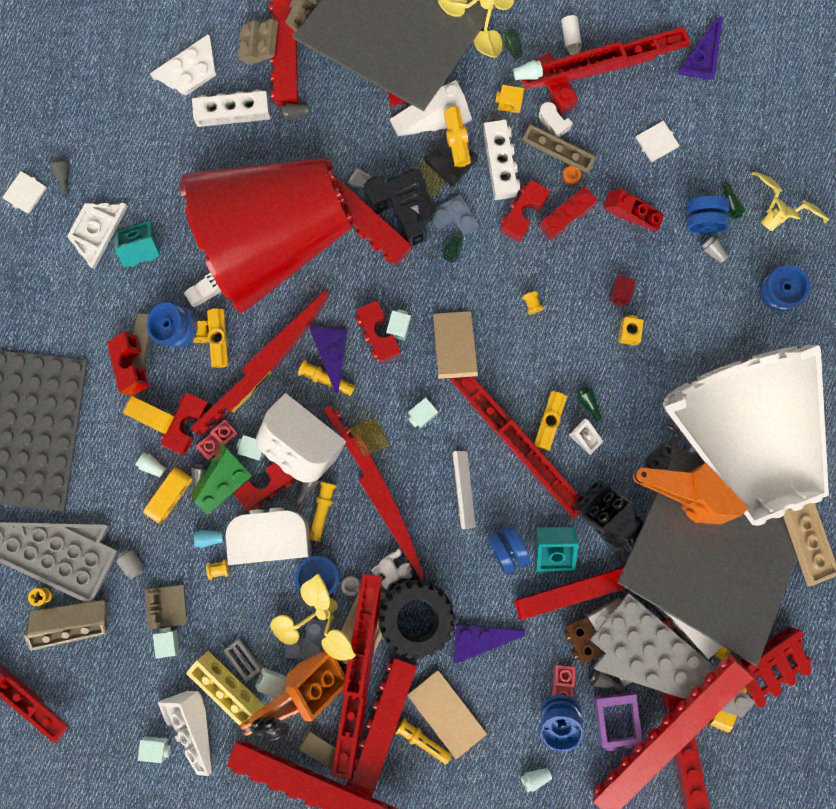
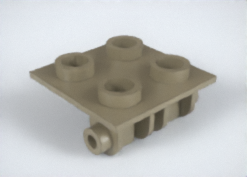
[144,585,187,629]

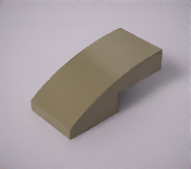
[299,730,336,769]

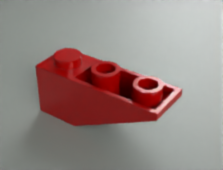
[603,189,664,232]

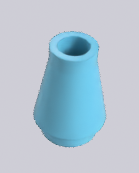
[194,529,222,549]

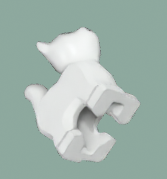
[371,549,413,590]

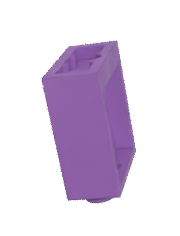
[593,692,643,751]

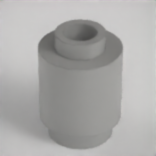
[116,549,145,580]

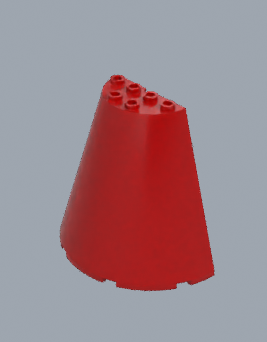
[180,157,353,313]

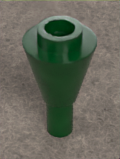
[723,184,746,219]
[576,387,602,421]

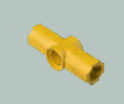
[444,106,471,167]
[207,308,229,368]
[534,391,567,451]

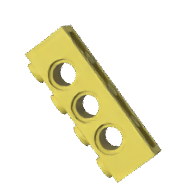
[186,651,265,725]

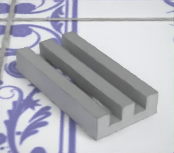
[223,638,263,682]

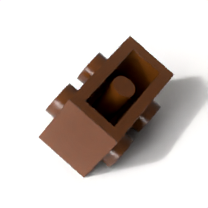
[563,616,604,664]

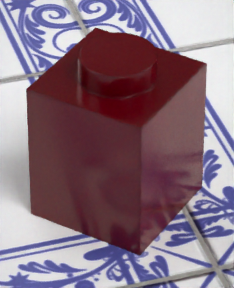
[609,275,636,307]

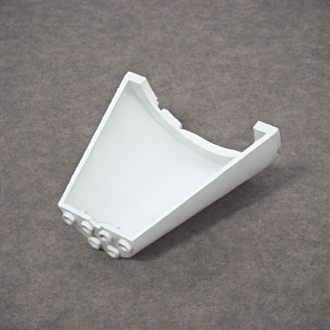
[662,345,829,526]

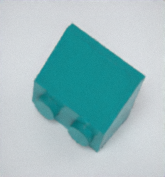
[114,220,160,268]
[535,527,578,572]

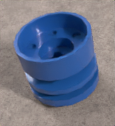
[540,695,584,751]

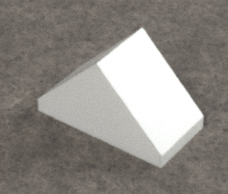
[569,418,603,455]

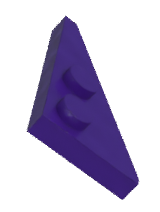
[678,16,723,80]
[310,326,347,393]
[453,624,525,664]

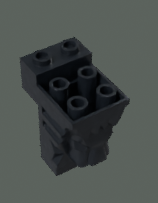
[364,168,436,247]
[572,480,643,564]

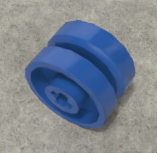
[687,196,730,234]
[760,265,810,312]
[146,302,197,348]
[487,524,531,575]
[295,555,340,595]

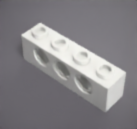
[192,90,271,127]
[483,120,520,200]

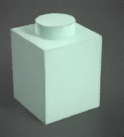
[386,310,411,341]
[408,398,438,429]
[236,435,265,461]
[153,627,180,659]
[255,667,286,698]
[138,736,171,763]

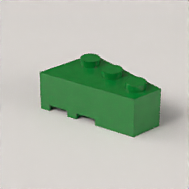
[190,442,252,515]

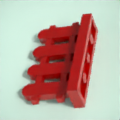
[739,626,812,707]

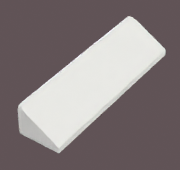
[453,451,476,529]

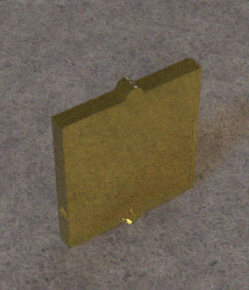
[414,160,447,200]
[350,419,390,457]

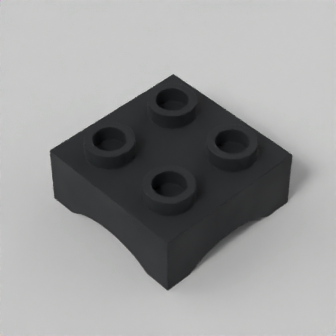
[425,135,478,187]

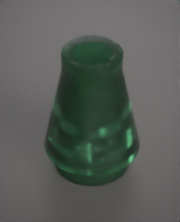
[502,29,523,59]
[442,233,464,262]

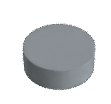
[341,576,361,596]

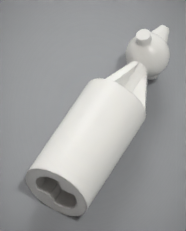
[561,15,582,55]

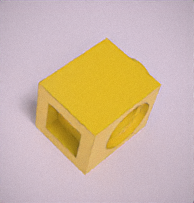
[495,85,524,113]
[618,315,644,346]

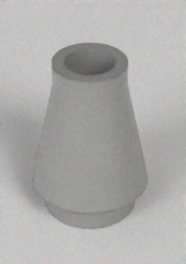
[701,235,729,264]

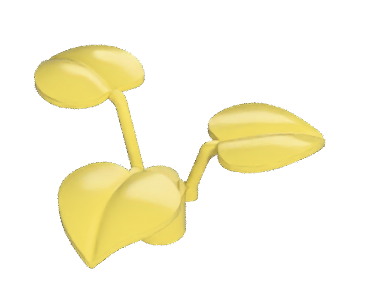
[438,0,514,58]
[751,172,829,231]
[270,574,356,660]

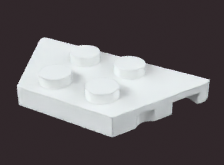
[150,35,216,95]
[67,203,128,270]

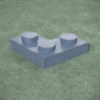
[432,194,479,237]
[285,618,327,659]

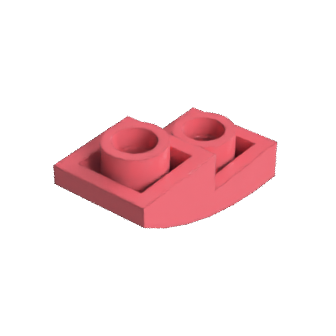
[196,420,238,462]
[552,665,575,698]

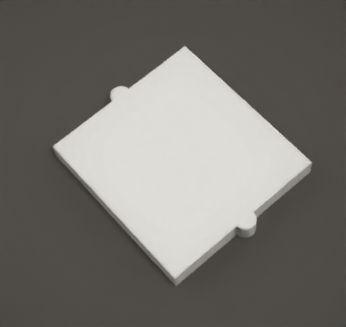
[635,120,680,163]
[2,171,47,214]

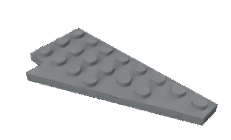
[590,593,755,717]

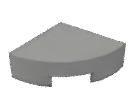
[347,167,372,187]

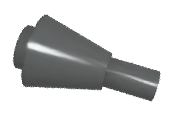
[49,158,69,194]
[191,463,208,488]
[295,479,321,505]
[588,669,625,694]

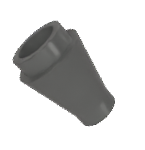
[281,103,309,122]

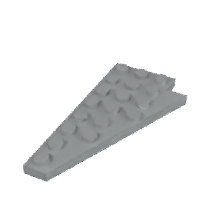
[0,522,119,603]

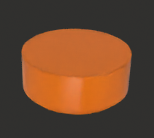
[562,165,582,185]

